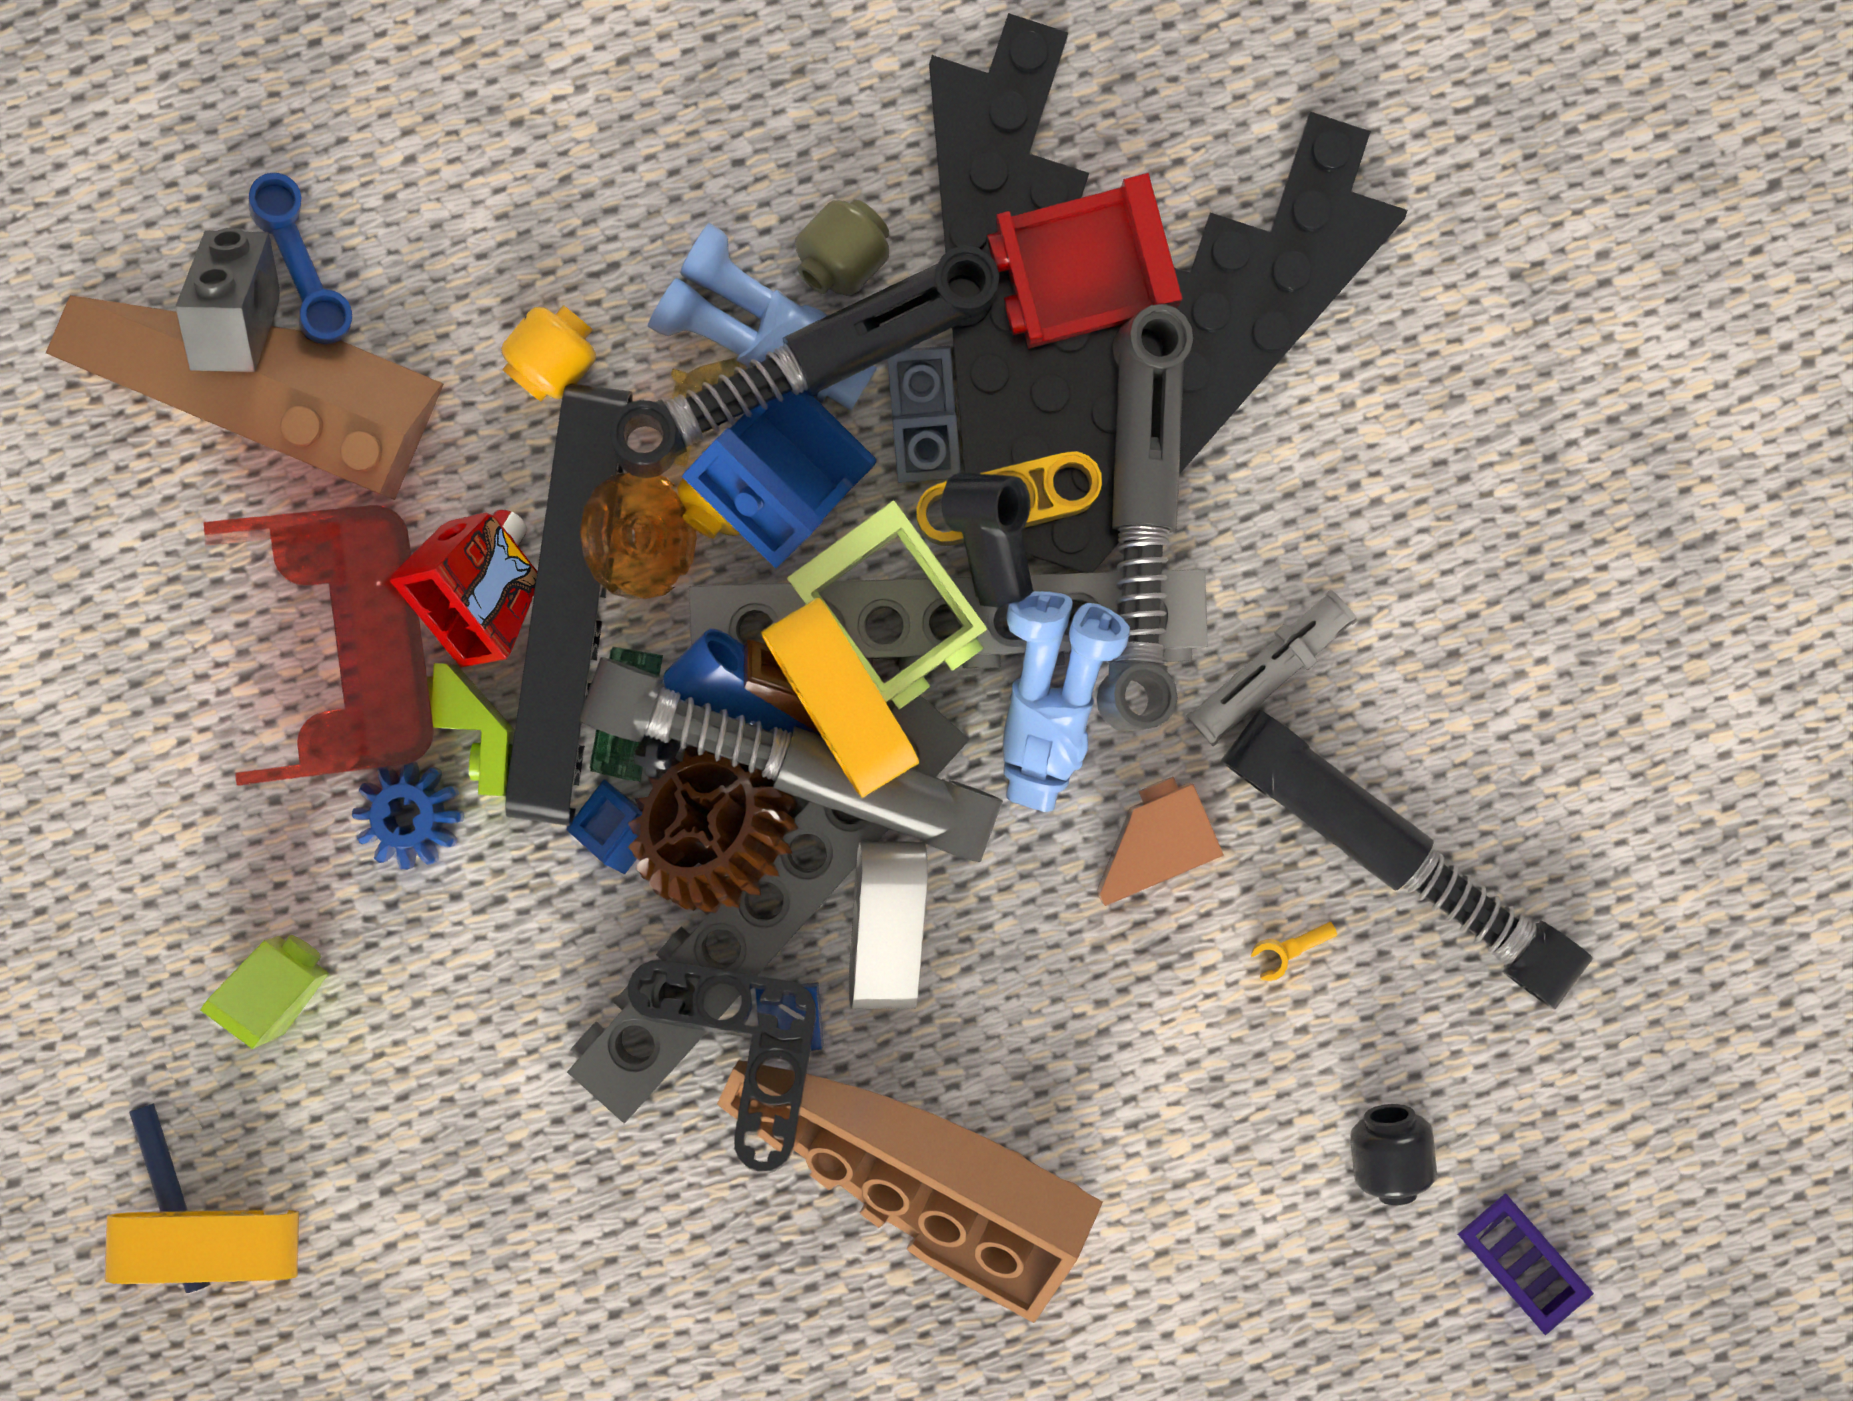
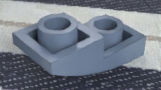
[887,345,961,483]

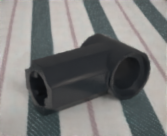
[941,472,1034,607]

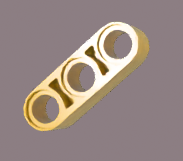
[916,452,1102,546]
[761,597,919,798]
[104,1210,299,1284]

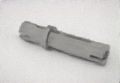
[1186,590,1358,747]

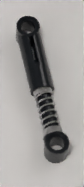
[610,245,999,479]
[1221,710,1593,1010]

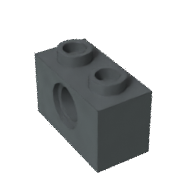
[175,228,280,372]

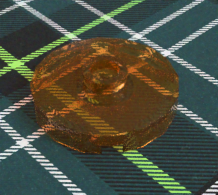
[580,473,697,600]

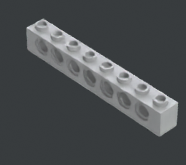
[689,569,1208,670]

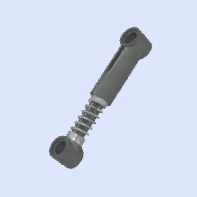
[1096,304,1193,732]
[578,657,1003,862]

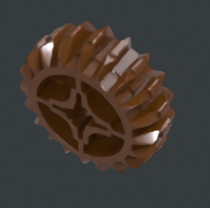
[628,745,799,914]

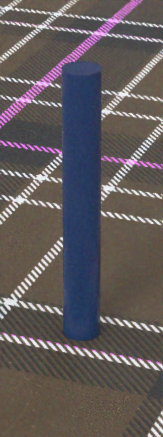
[129,1103,211,1293]

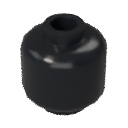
[1350,1104,1437,1205]

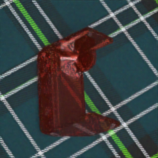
[203,505,434,787]

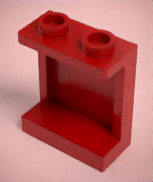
[987,173,1182,349]

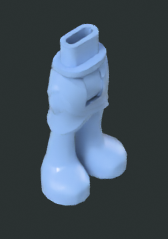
[647,223,877,410]
[1003,591,1130,812]

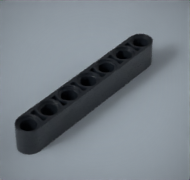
[505,384,633,826]

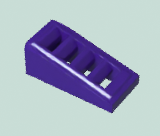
[1457,1193,1594,1335]

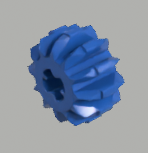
[352,761,464,870]

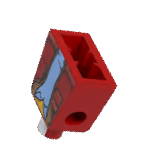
[389,510,537,668]

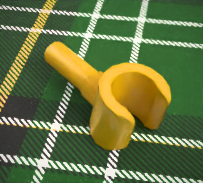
[1251,922,1337,981]

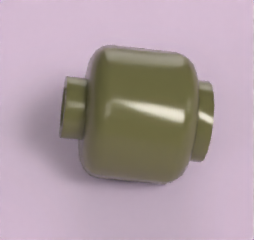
[795,199,889,296]

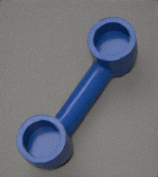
[249,173,352,344]

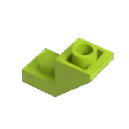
[421,663,515,796]

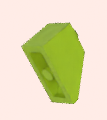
[200,935,329,1049]

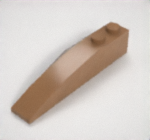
[46,295,444,500]
[717,1060,1103,1323]

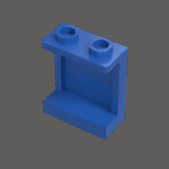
[682,390,876,568]

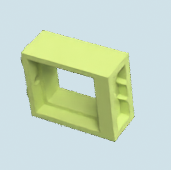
[787,500,987,710]

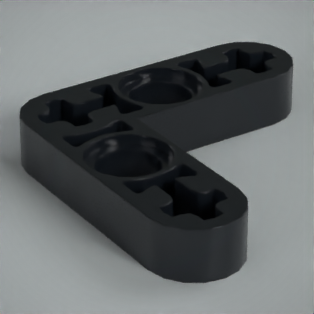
[628,960,816,1173]

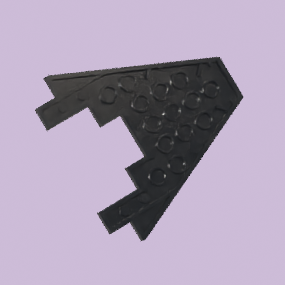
[929,13,1408,573]

